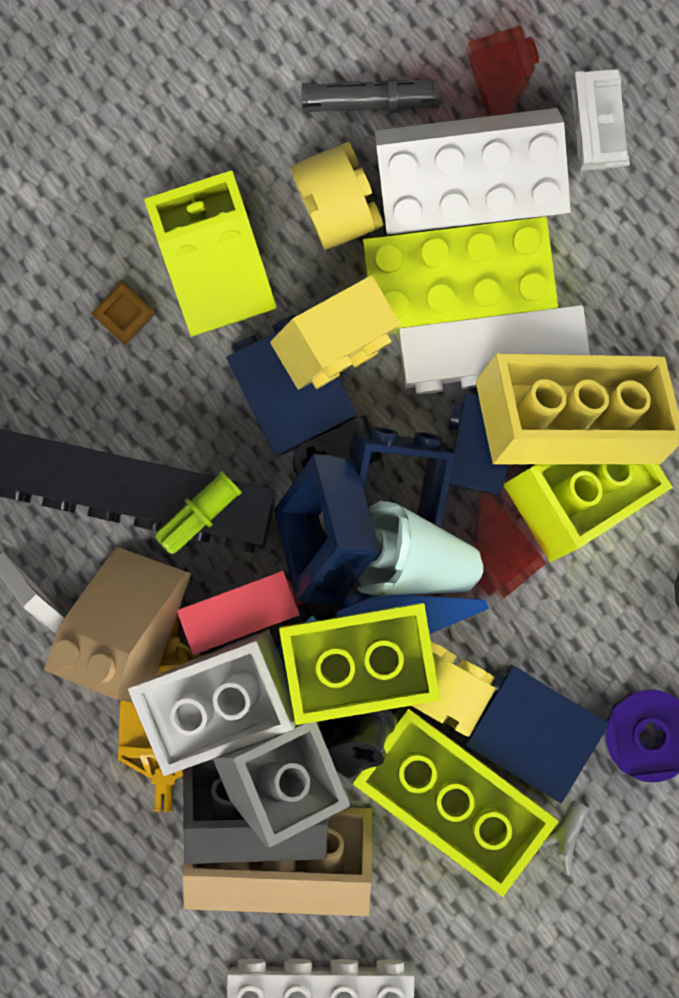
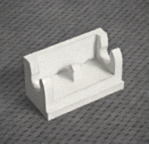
[570,70,630,171]

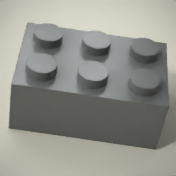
[183,759,328,864]

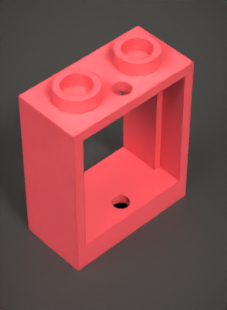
[177,571,306,655]

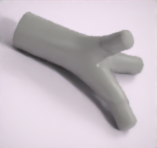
[541,801,590,876]

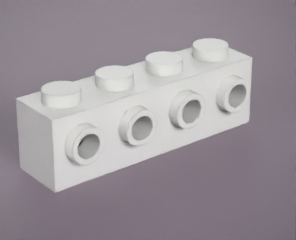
[398,305,590,395]
[227,958,414,998]

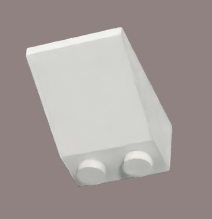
[128,629,296,776]

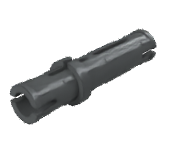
[301,77,439,113]

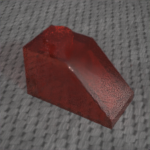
[466,25,539,117]
[473,492,546,598]

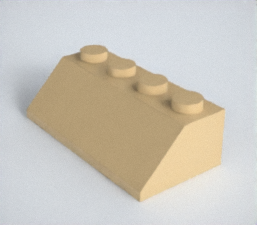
[183,807,373,916]

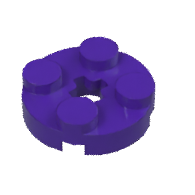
[604,689,679,782]

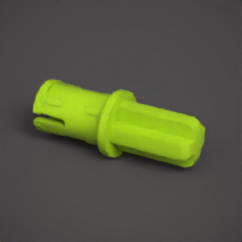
[155,471,242,554]

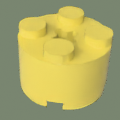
[290,141,384,251]
[412,641,496,737]

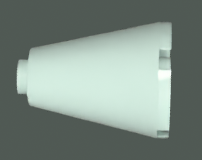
[357,501,483,596]

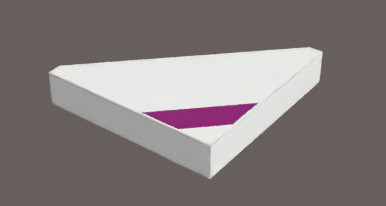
[0,552,66,634]

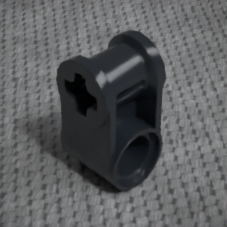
[292,415,383,476]
[319,710,397,778]

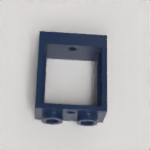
[350,427,455,528]
[274,454,380,605]

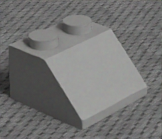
[213,722,350,848]

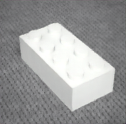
[375,108,571,235]

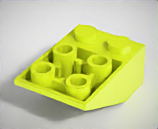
[144,170,277,337]

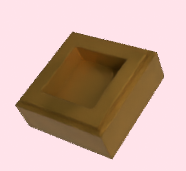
[91,281,156,346]

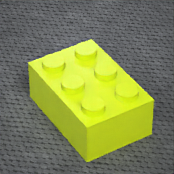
[279,603,441,725]

